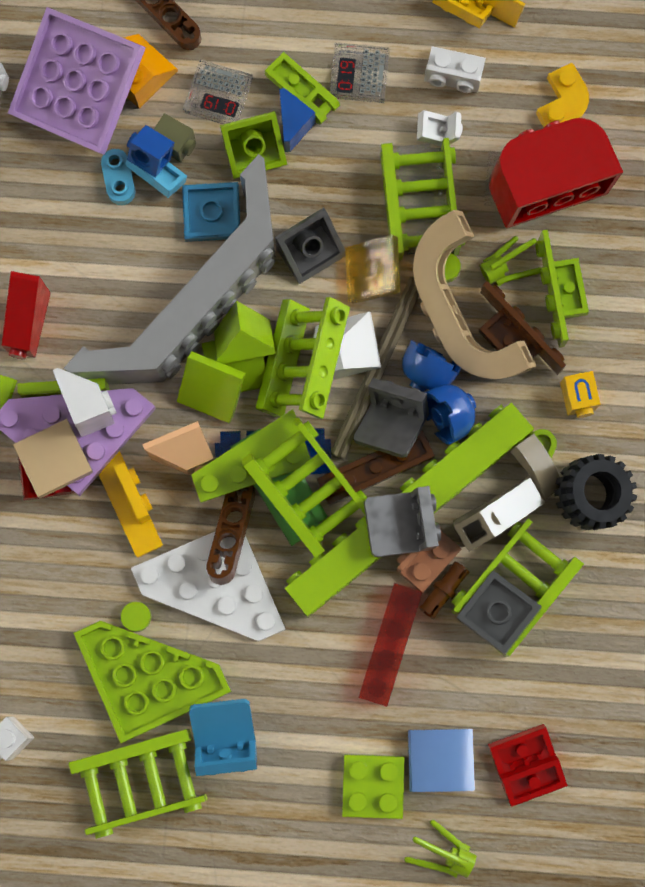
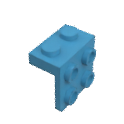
[189,699,257,776]

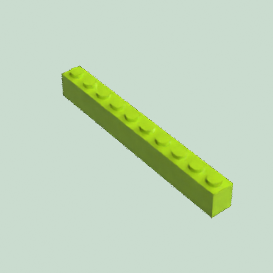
[285,402,534,618]

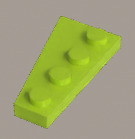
[191,409,311,503]

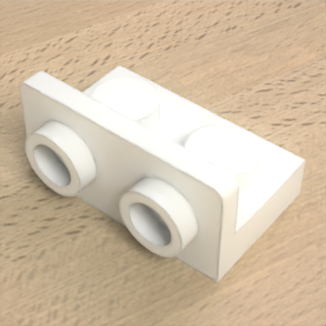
[424,46,486,93]

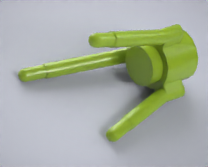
[479,236,543,287]
[404,820,477,878]

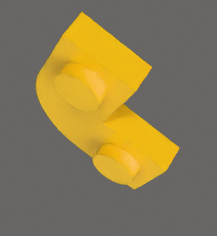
[536,62,589,127]

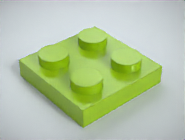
[342,754,404,819]

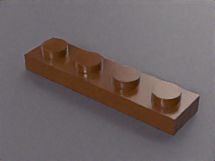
[317,430,435,506]

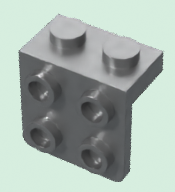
[354,378,429,458]
[364,486,441,557]

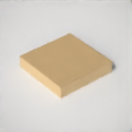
[13,419,93,499]

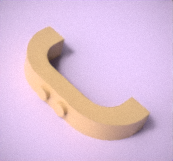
[413,210,537,379]

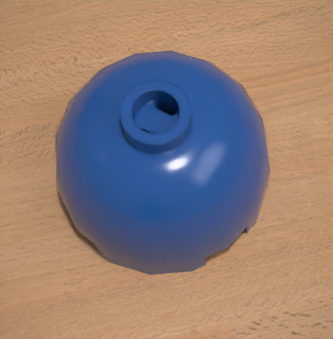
[402,340,461,393]
[425,384,476,445]

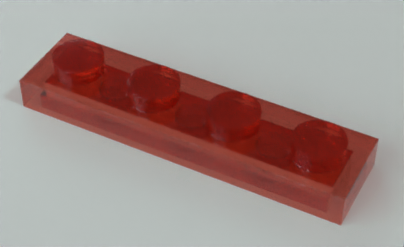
[358,583,422,707]

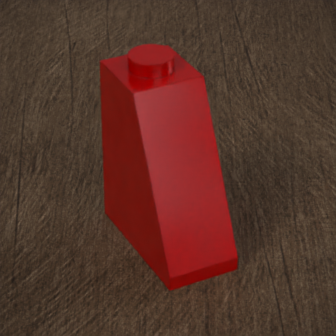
[1,271,51,360]

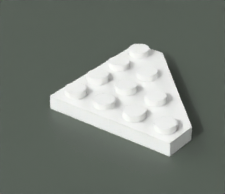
[131,532,286,642]

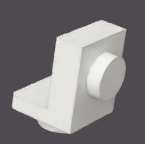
[417,110,463,146]

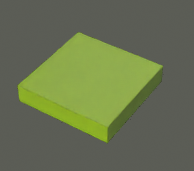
[177,351,246,423]

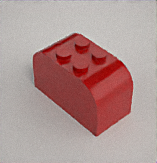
[489,118,623,229]

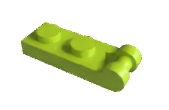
[265,52,340,125]

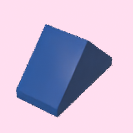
[279,88,316,152]

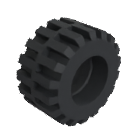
[554,454,637,530]

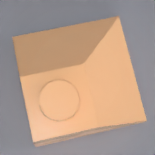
[142,421,214,475]

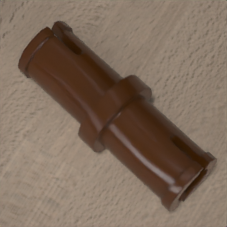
[419,561,470,619]

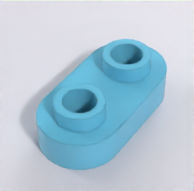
[101,149,136,205]

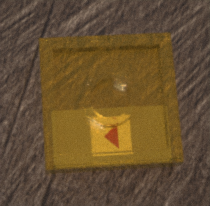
[345,235,401,304]

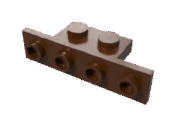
[478,281,566,375]

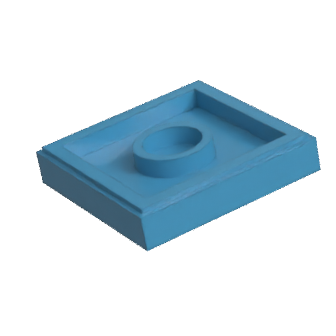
[182,182,241,242]

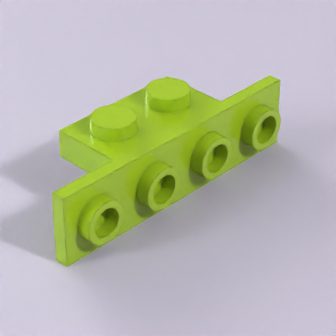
[535,230,589,348]

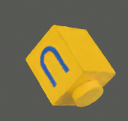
[560,371,601,418]

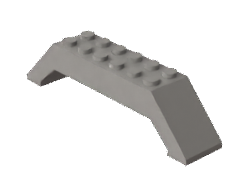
[64,154,275,384]

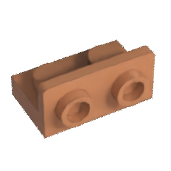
[396,527,462,594]

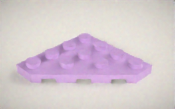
[0,388,156,496]

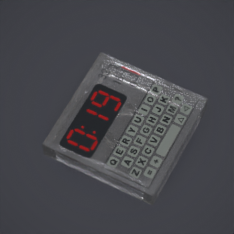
[330,42,390,103]
[183,59,253,125]

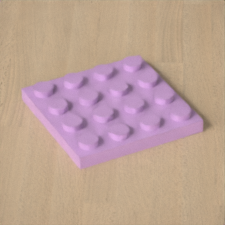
[8,7,146,155]

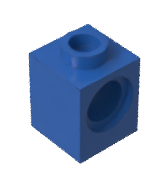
[127,125,175,178]

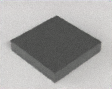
[457,570,542,655]

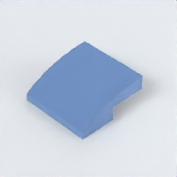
[408,729,475,792]

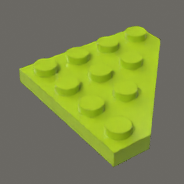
[73,621,232,743]

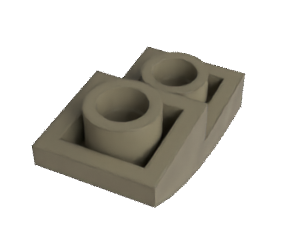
[510,434,560,501]

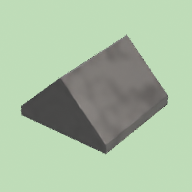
[275,207,347,284]

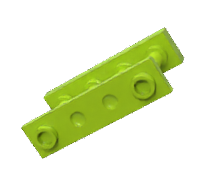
[380,138,465,261]
[255,297,350,419]
[241,417,367,558]
[451,518,584,657]
[69,729,208,839]

